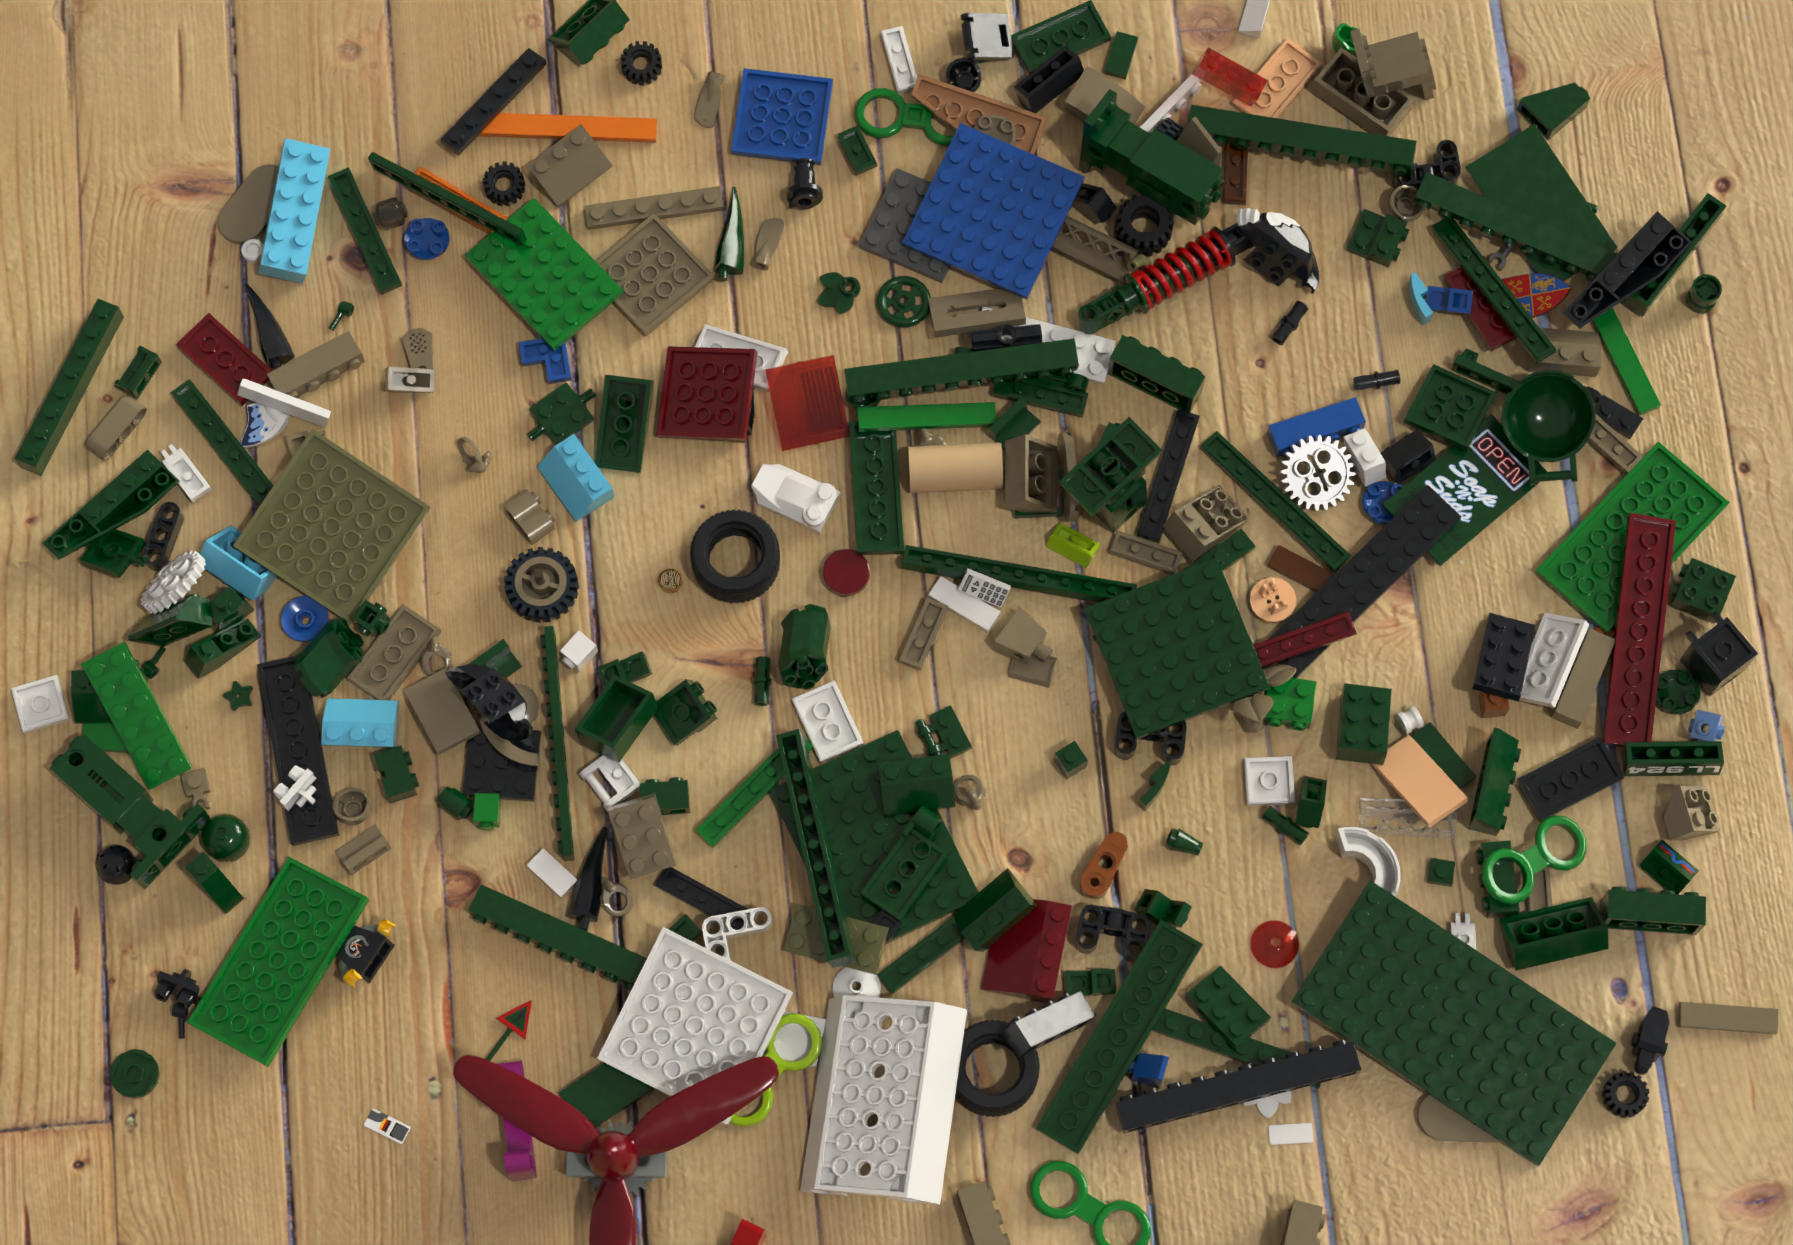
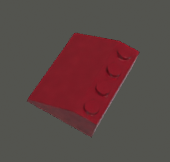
[981,899,1072,1003]

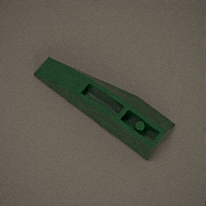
[42,450,180,560]

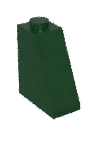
[1517,82,1590,140]
[185,851,244,914]

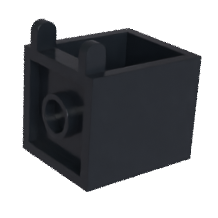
[1680,612,1758,696]

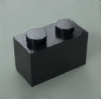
[1380,429,1436,484]

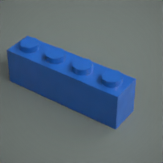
[1267,397,1366,458]

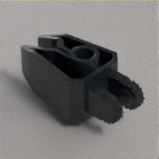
[1630,1006,1670,1075]

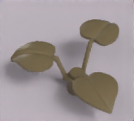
[1233,664,1297,733]

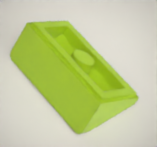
[1046,522,1100,568]

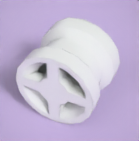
[1395,706,1424,735]

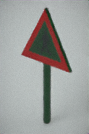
[485,1000,532,1061]

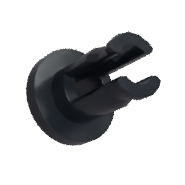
[786,158,823,209]

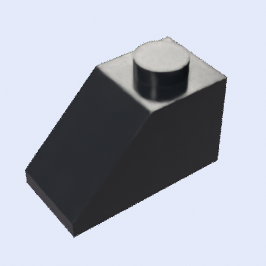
[1072,183,1117,223]

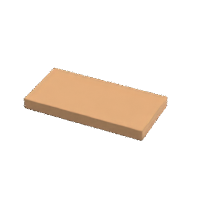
[1232,38,1323,118]
[1372,735,1468,828]

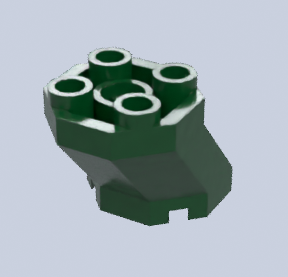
[778,604,831,690]
[294,618,364,698]

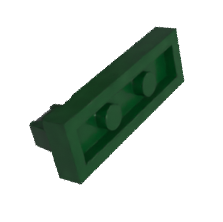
[1451,348,1519,395]

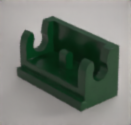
[114,346,162,400]

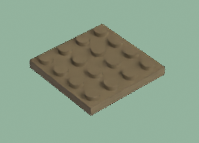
[596,213,715,336]

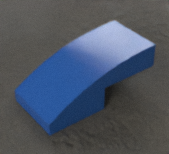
[1426,286,1473,314]

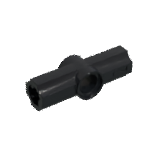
[971,324,1043,352]

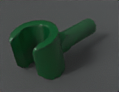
[329,301,354,331]
[143,646,166,679]

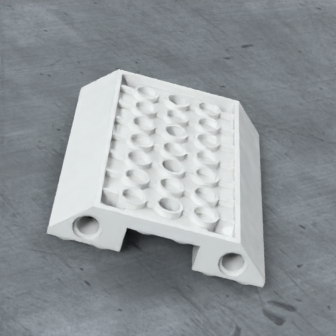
[800,995,967,1205]

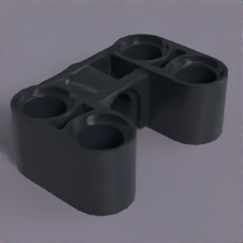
[1390,140,1461,189]
[1114,711,1187,766]
[1076,905,1150,963]

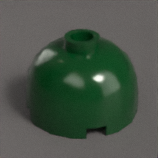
[201,814,250,862]

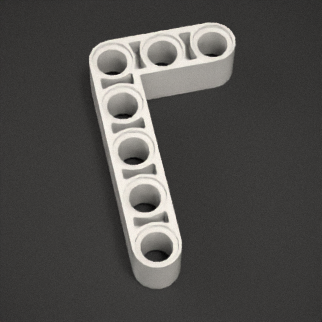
[702,907,773,961]

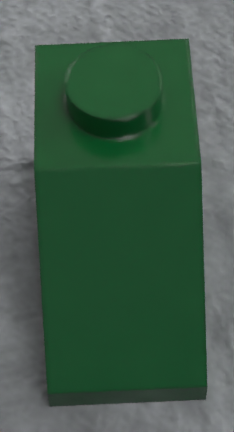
[1295,776,1327,828]

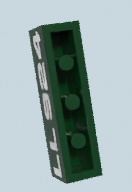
[1622,741,1724,776]

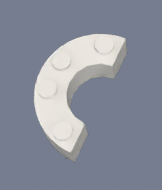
[1335,827,1401,896]

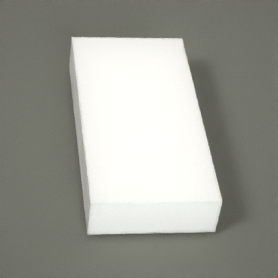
[526,848,577,899]

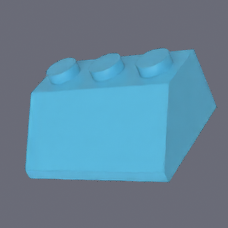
[537,434,614,522]
[200,525,278,601]
[321,698,399,748]

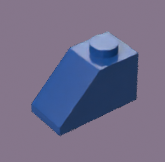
[1129,1053,1169,1089]

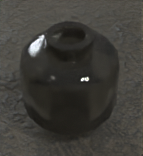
[373,197,408,230]

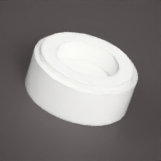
[241,239,263,263]

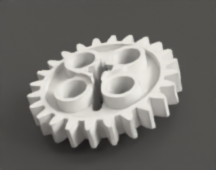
[1279,435,1356,511]
[140,550,206,614]

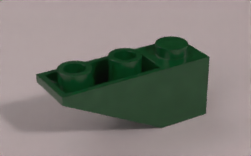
[185,618,261,679]

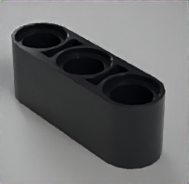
[143,502,184,571]

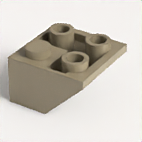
[1664,785,1720,840]

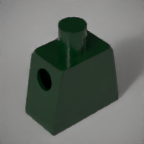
[210,586,255,633]

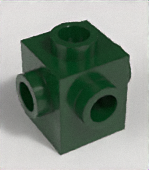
[352,600,391,638]

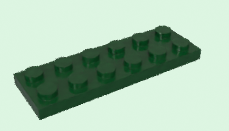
[848,421,904,555]

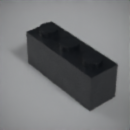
[1014,46,1084,113]

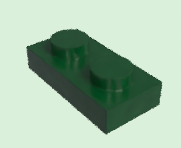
[837,125,877,176]

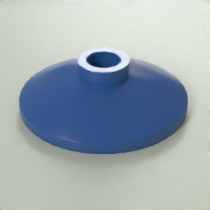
[281,596,329,642]

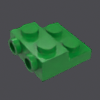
[1263,678,1317,731]

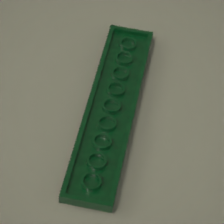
[1036,920,1203,1155]

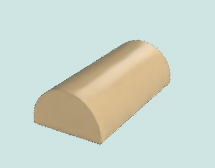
[908,442,1003,493]

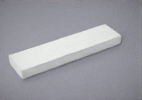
[237,379,331,428]

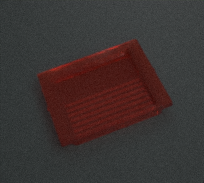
[765,355,849,451]

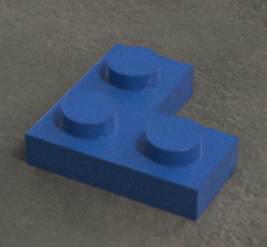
[519,338,572,384]

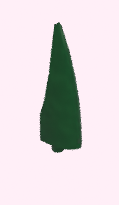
[714,186,744,281]

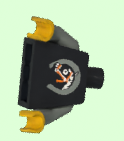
[336,919,396,988]

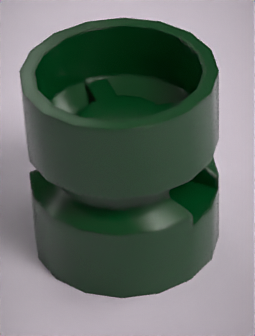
[1686,274,1722,314]

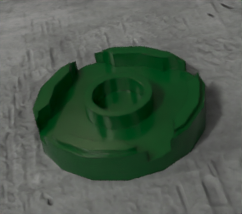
[110,1049,160,1099]

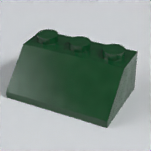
[548,0,630,65]
[128,594,213,647]
[71,668,148,724]
[878,754,955,816]
[953,868,1038,952]

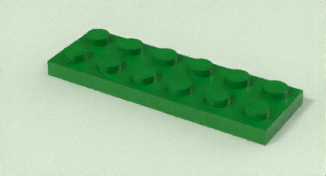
[81,641,193,790]

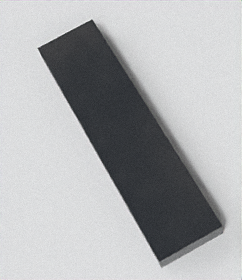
[655,867,747,930]

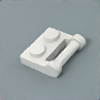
[579,755,640,812]

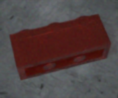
[1192,47,1267,106]

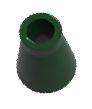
[1166,828,1203,856]

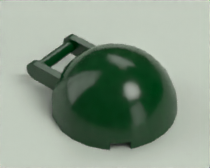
[1501,370,1596,485]

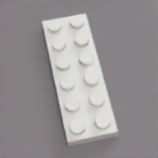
[971,307,1116,386]

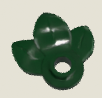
[818,272,861,314]

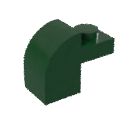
[1134,889,1192,928]

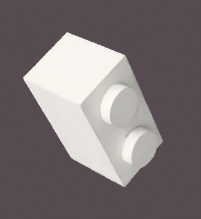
[1344,428,1386,487]

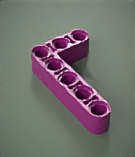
[497,1060,537,1182]

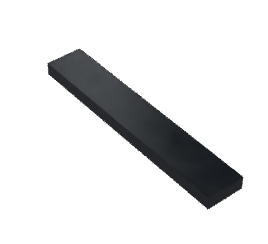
[1137,409,1200,544]

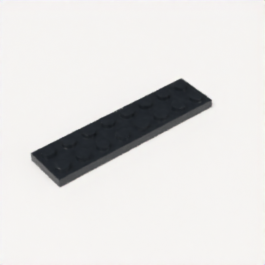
[257,656,340,846]

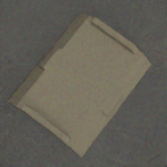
[1008,655,1057,688]

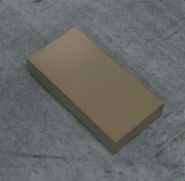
[1526,866,1553,912]

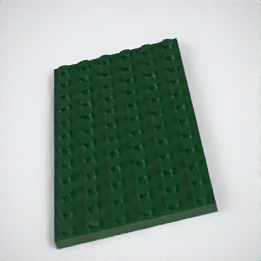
[1291,880,1616,1166]

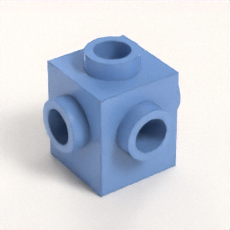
[1688,709,1725,742]

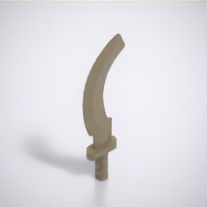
[467,701,540,766]

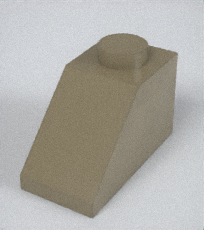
[384,367,435,393]

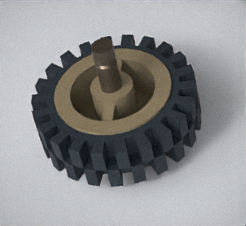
[504,547,579,623]

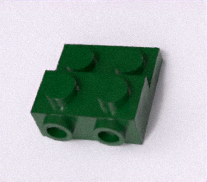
[1346,209,1409,268]
[654,679,718,746]

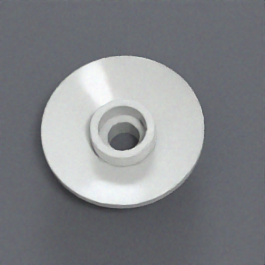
[833,967,881,998]

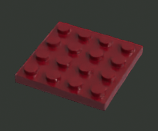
[656,346,758,441]

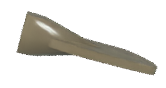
[695,71,724,128]
[752,218,784,271]

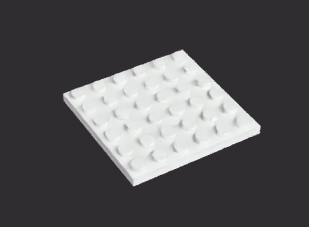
[597,927,794,1125]

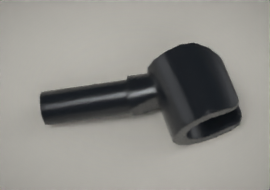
[172,1004,189,1039]

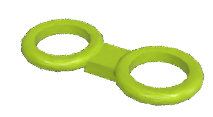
[729,1013,822,1127]

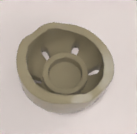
[1388,185,1424,222]
[333,788,371,825]

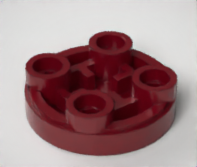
[823,549,870,597]

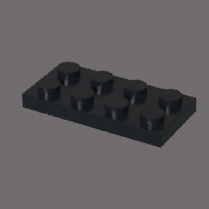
[1472,613,1535,702]
[1516,737,1624,822]

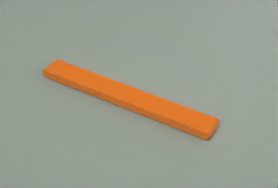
[478,113,657,142]

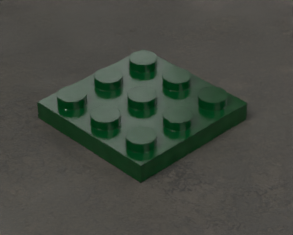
[1404,364,1497,451]

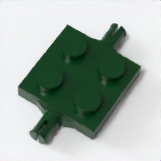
[527,382,596,445]
[80,529,147,578]

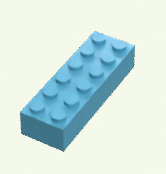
[258,138,330,284]

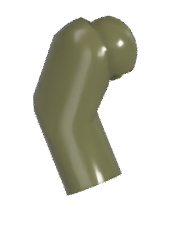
[1127,254,1152,272]

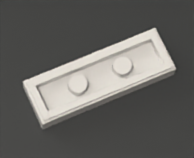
[881,26,917,94]
[928,576,1001,633]

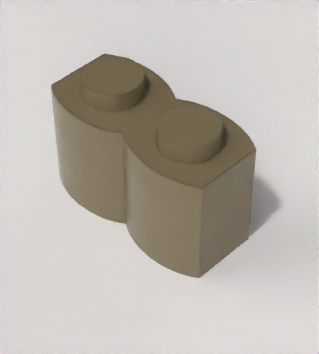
[503,489,555,545]

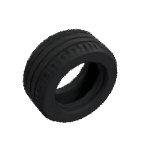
[690,509,780,603]
[955,1020,1040,1117]

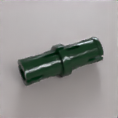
[753,656,772,706]
[1261,806,1309,846]

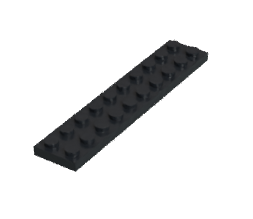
[1269,485,1461,678]

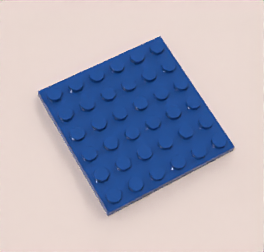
[902,123,1085,299]

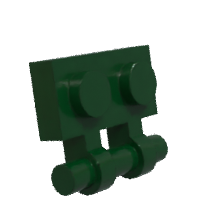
[915,705,972,759]

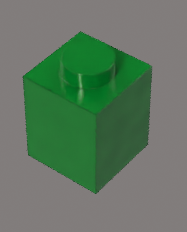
[473,793,501,831]

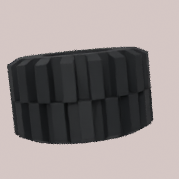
[1115,194,1174,257]

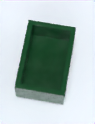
[574,675,658,762]
[1336,683,1392,765]

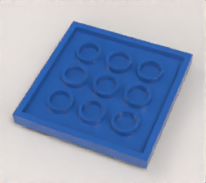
[731,68,833,165]

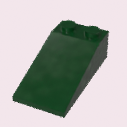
[595,375,654,473]

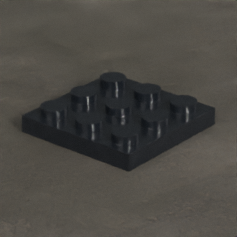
[462,726,542,802]

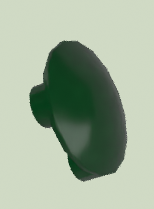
[1656,670,1700,715]

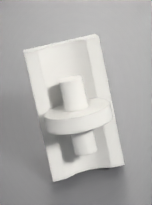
[273,765,317,811]

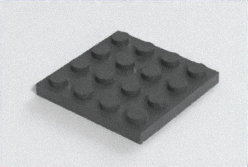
[859,168,950,283]

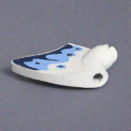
[241,403,290,448]

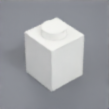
[560,630,598,672]

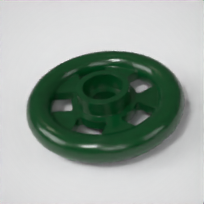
[876,276,931,328]

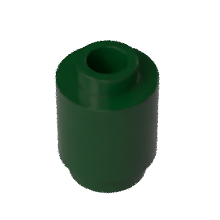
[437,786,474,820]

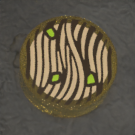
[658,569,682,593]

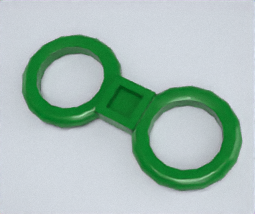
[855,88,954,146]
[1482,815,1587,904]
[1030,1161,1151,1245]

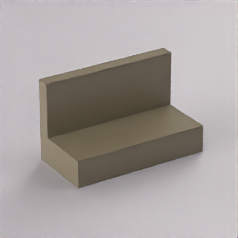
[335,825,391,875]

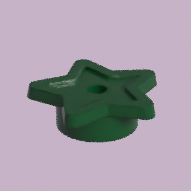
[223,681,253,711]

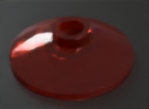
[1251,920,1299,968]

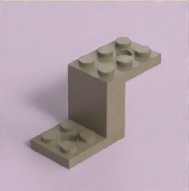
[1350,29,1437,100]

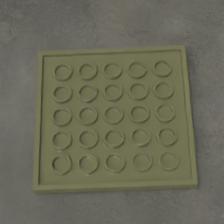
[233,429,431,624]

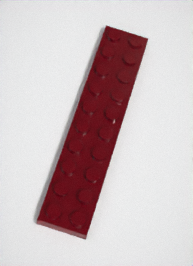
[1602,513,1676,747]

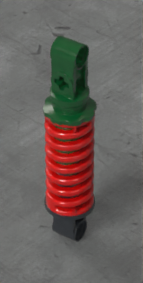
[1078,222,1254,334]

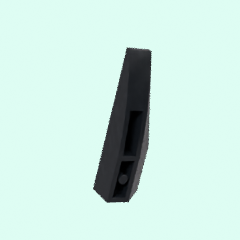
[1563,211,1692,329]

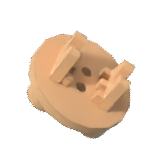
[1249,577,1296,624]

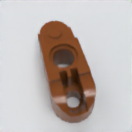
[1080,832,1128,899]

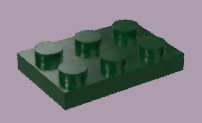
[1185,966,1271,1049]

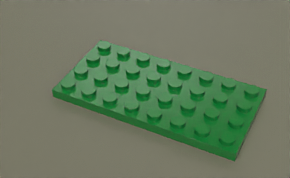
[1535,442,1730,634]
[187,857,369,1067]

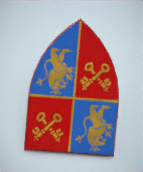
[1502,273,1572,318]

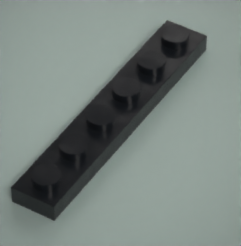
[441,48,546,156]

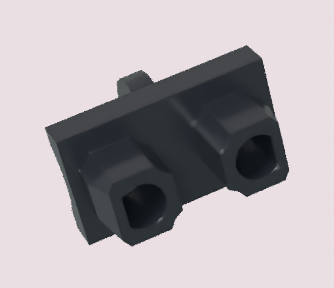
[155,969,201,1011]

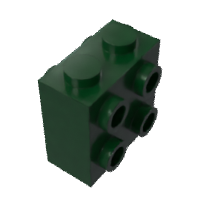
[1670,558,1736,624]

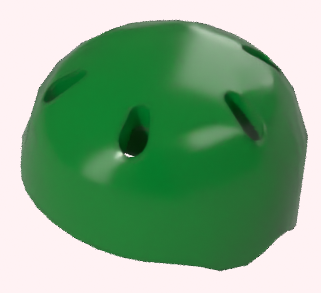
[1332,23,1363,58]

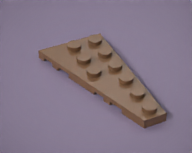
[911,74,1047,155]

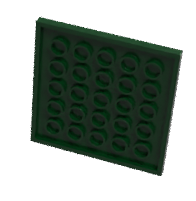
[1084,558,1270,740]

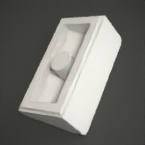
[1238,0,1270,38]

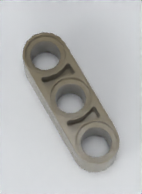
[86,395,147,460]

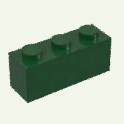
[1475,840,1520,918]

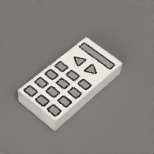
[958,568,1011,608]

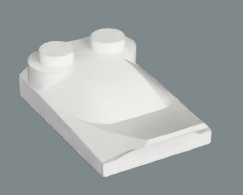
[751,464,841,534]

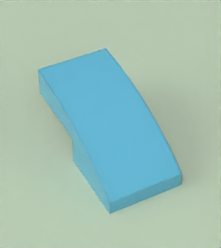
[1408,272,1433,325]

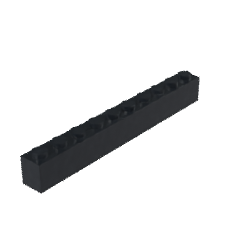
[1115,1039,1362,1134]

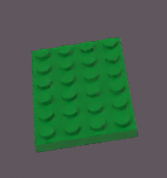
[465,198,624,352]

